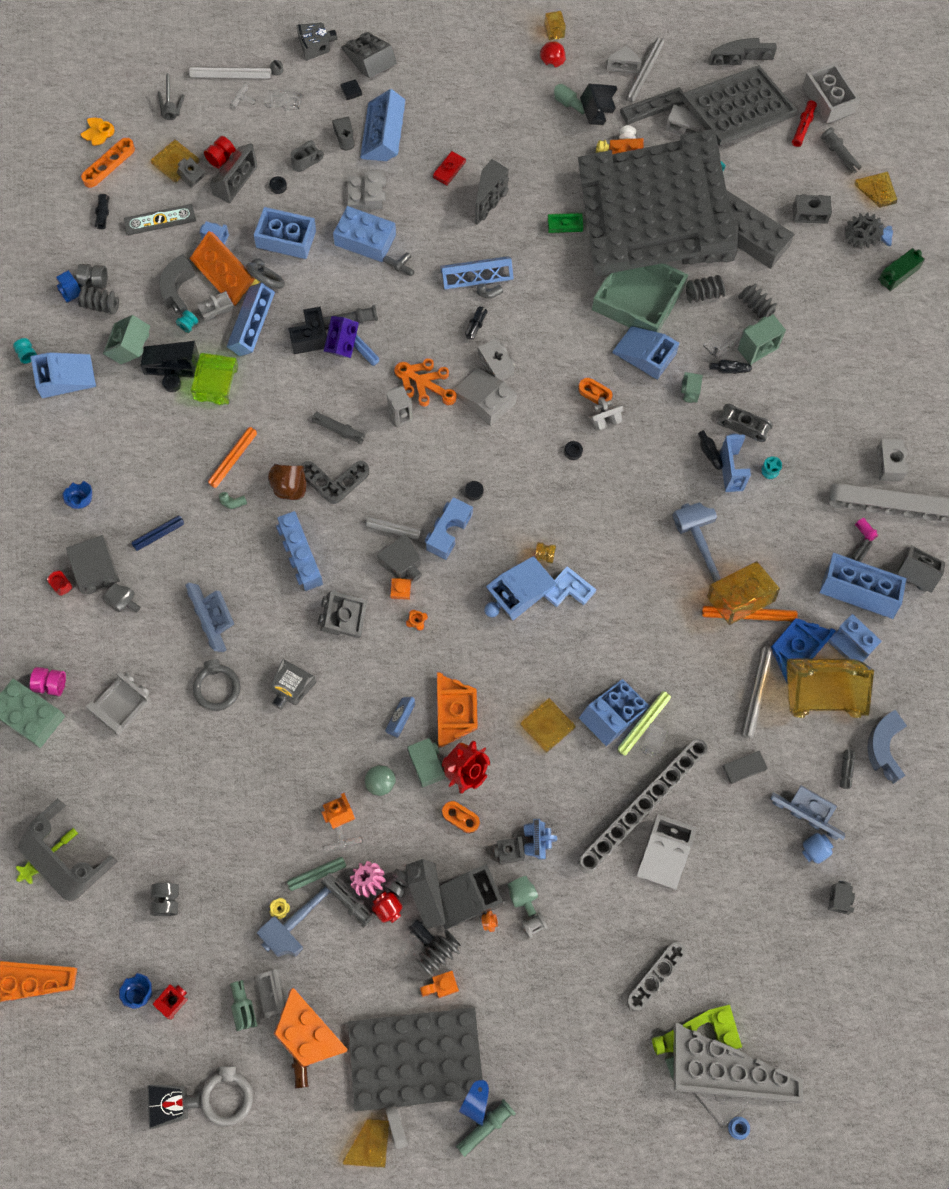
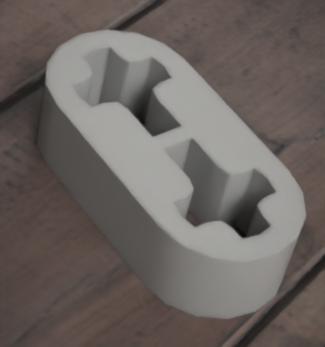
[385,1104,408,1150]

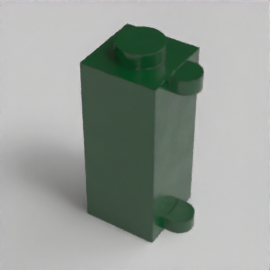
[878,248,925,292]

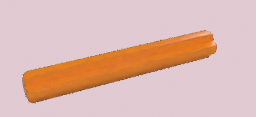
[208,427,257,488]

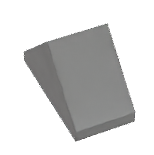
[607,45,642,74]

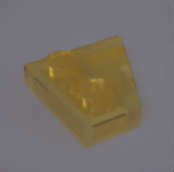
[855,172,898,208]
[343,1119,389,1168]

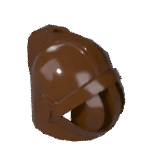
[268,464,306,500]

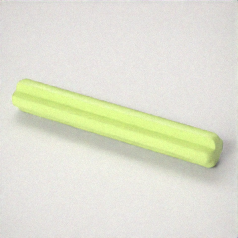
[618,691,671,756]

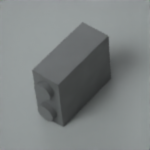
[66,535,120,594]

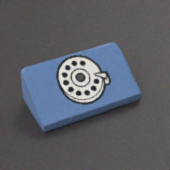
[385,697,415,738]

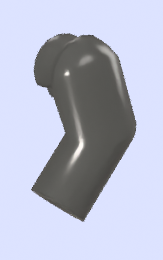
[477,284,503,299]

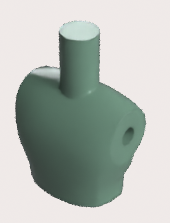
[507,876,538,917]

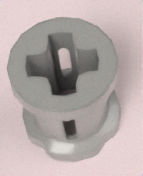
[521,912,548,938]

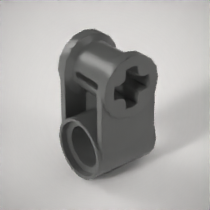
[332,116,354,151]
[291,140,324,172]

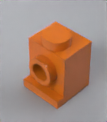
[321,793,355,829]

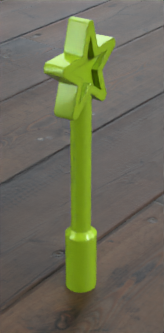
[16,828,79,884]

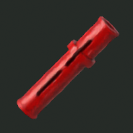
[792,100,817,147]

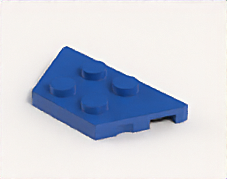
[770,618,836,686]

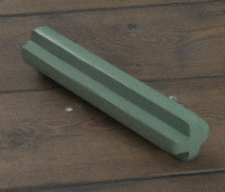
[287,857,346,891]

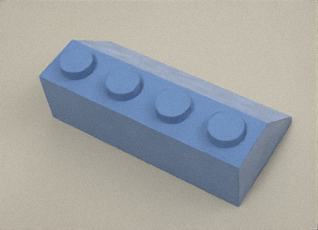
[360,89,405,161]
[820,553,906,619]

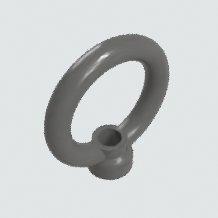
[246,258,285,289]
[193,659,240,711]

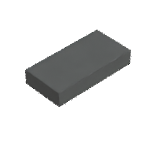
[722,751,768,784]

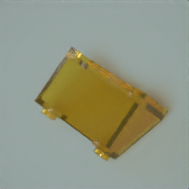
[786,659,874,718]

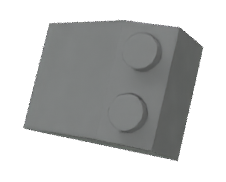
[453,368,517,426]

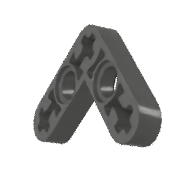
[300,461,369,504]

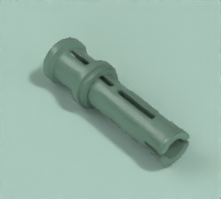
[456,1098,516,1157]

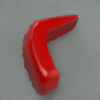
[47,570,73,596]

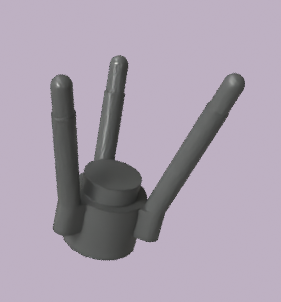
[158,73,185,120]

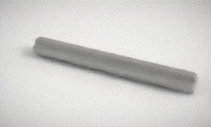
[626,37,665,103]
[189,67,272,78]
[742,647,773,739]

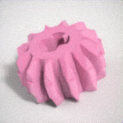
[350,861,386,898]

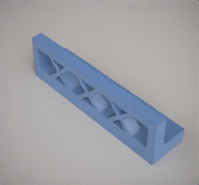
[440,256,514,289]

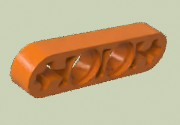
[81,138,135,188]

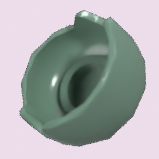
[364,765,396,796]

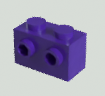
[324,316,359,358]

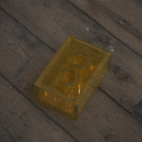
[707,561,780,625]

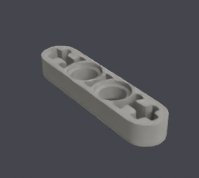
[627,942,686,1011]

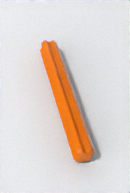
[702,606,798,621]

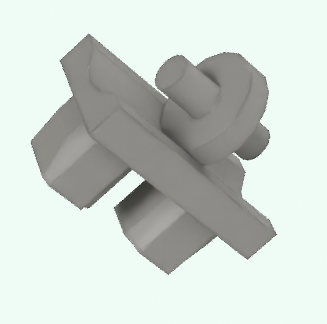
[197,291,234,321]
[587,397,624,430]

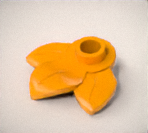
[81,118,115,146]

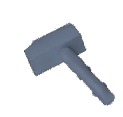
[672,502,722,585]
[257,886,331,957]

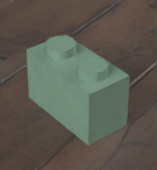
[407,738,445,788]

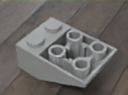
[637,814,697,890]

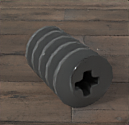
[686,275,726,303]
[738,283,777,318]
[78,285,119,314]
[415,930,461,977]

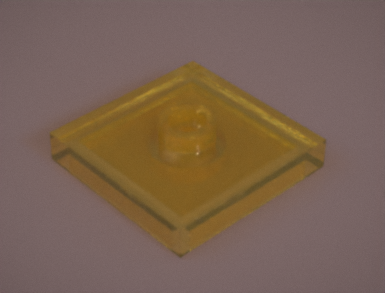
[151,140,200,183]
[520,698,576,753]

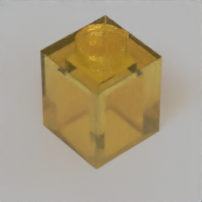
[544,11,566,40]

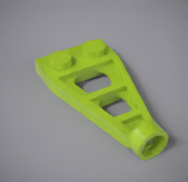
[652,1005,742,1055]

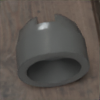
[270,60,284,75]

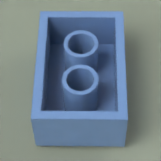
[333,206,396,262]
[254,207,316,259]

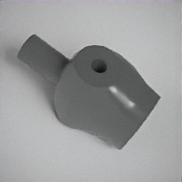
[103,583,141,613]

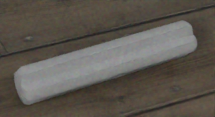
[366,516,421,540]

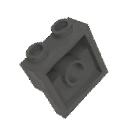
[318,591,367,638]

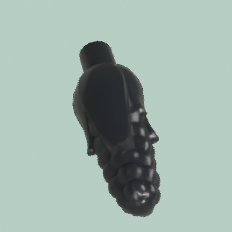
[709,360,752,374]
[698,430,723,470]

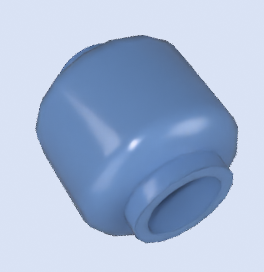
[802,833,834,864]

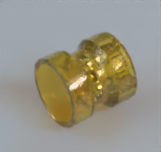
[535,542,556,564]

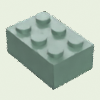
[0,679,66,748]

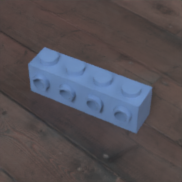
[227,282,275,356]
[276,511,323,591]

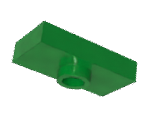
[547,213,583,233]

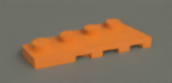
[0,961,78,1002]

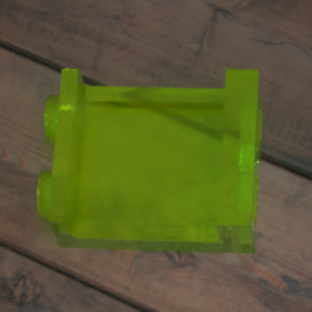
[191,353,238,405]

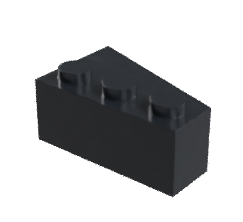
[140,341,201,378]

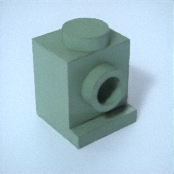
[681,372,703,403]

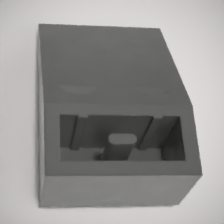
[341,32,397,78]
[475,159,509,225]
[439,864,503,930]

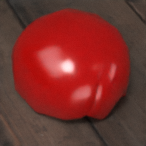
[540,41,566,67]

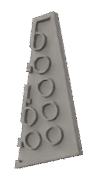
[674,1022,803,1103]

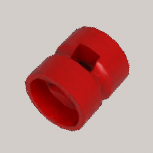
[203,136,236,169]

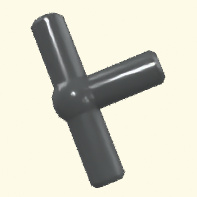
[383,252,414,276]

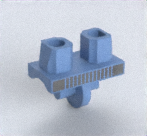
[524,819,557,859]

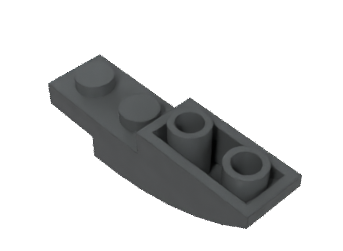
[708,38,777,65]

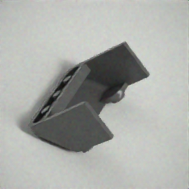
[18,798,118,901]

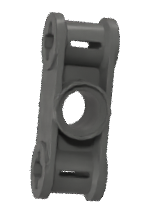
[717,404,773,442]

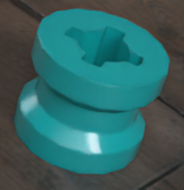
[176,310,199,333]
[761,456,782,479]

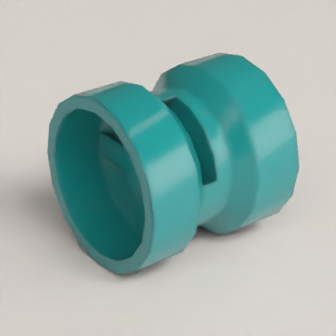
[13,338,37,364]

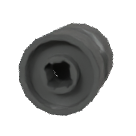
[76,264,108,289]
[150,883,179,916]

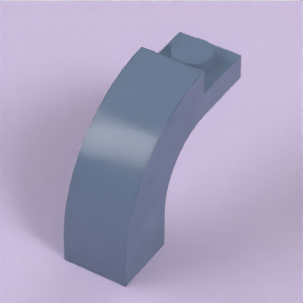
[867,710,907,784]

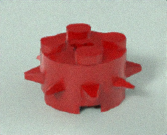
[442,741,490,794]

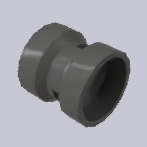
[384,869,409,898]

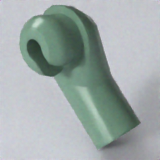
[219,492,247,509]

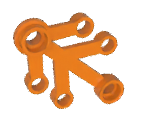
[394,358,456,407]

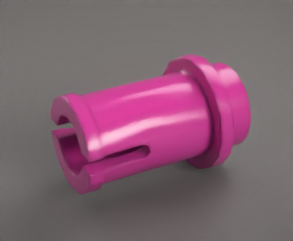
[855,518,878,541]

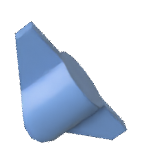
[881,226,893,246]

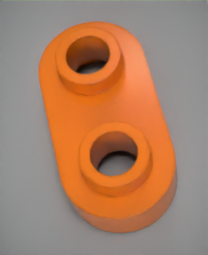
[578,378,612,405]
[442,801,480,834]

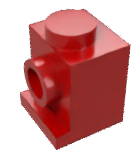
[152,984,188,1020]

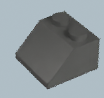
[897,545,945,593]

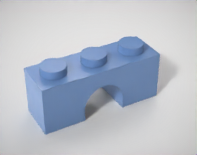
[425,497,473,560]

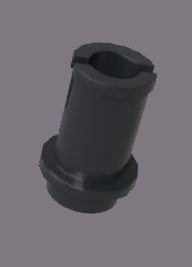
[409,919,435,947]

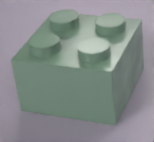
[737,314,786,365]
[103,315,151,364]

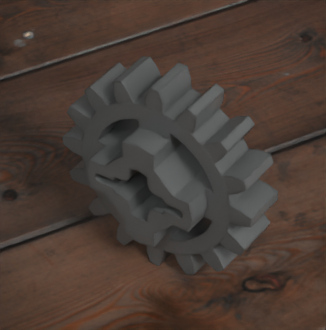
[845,213,884,249]

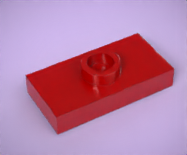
[433,151,466,186]

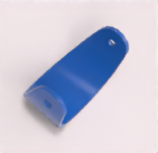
[459,1080,489,1126]

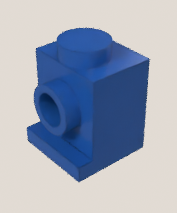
[56,270,81,303]

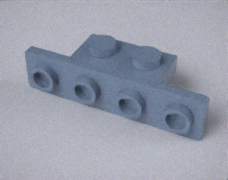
[185,583,234,652]
[770,785,845,840]

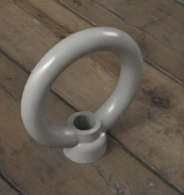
[201,1066,253,1126]

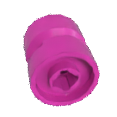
[30,667,66,696]

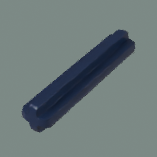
[131,515,184,551]

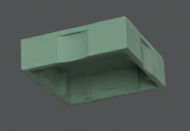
[592,263,688,333]

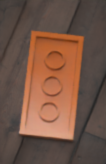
[189,231,255,306]

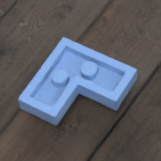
[543,566,596,607]

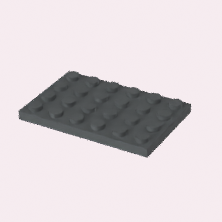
[681,65,798,146]
[348,1007,483,1112]

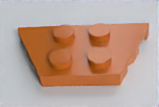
[437,672,478,748]
[274,988,348,1067]

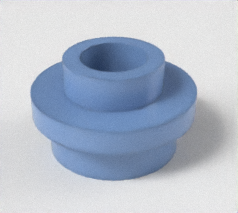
[728,1117,750,1140]

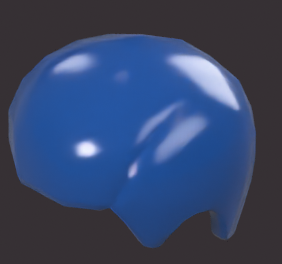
[62,481,93,509]
[119,973,152,1009]

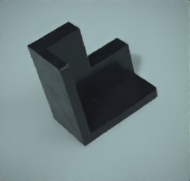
[580,83,618,125]
[288,306,327,354]

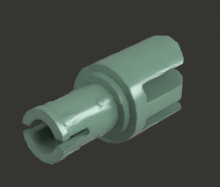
[554,84,585,115]
[230,980,257,1031]

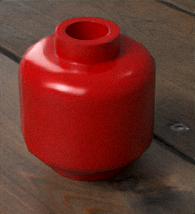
[372,891,402,923]

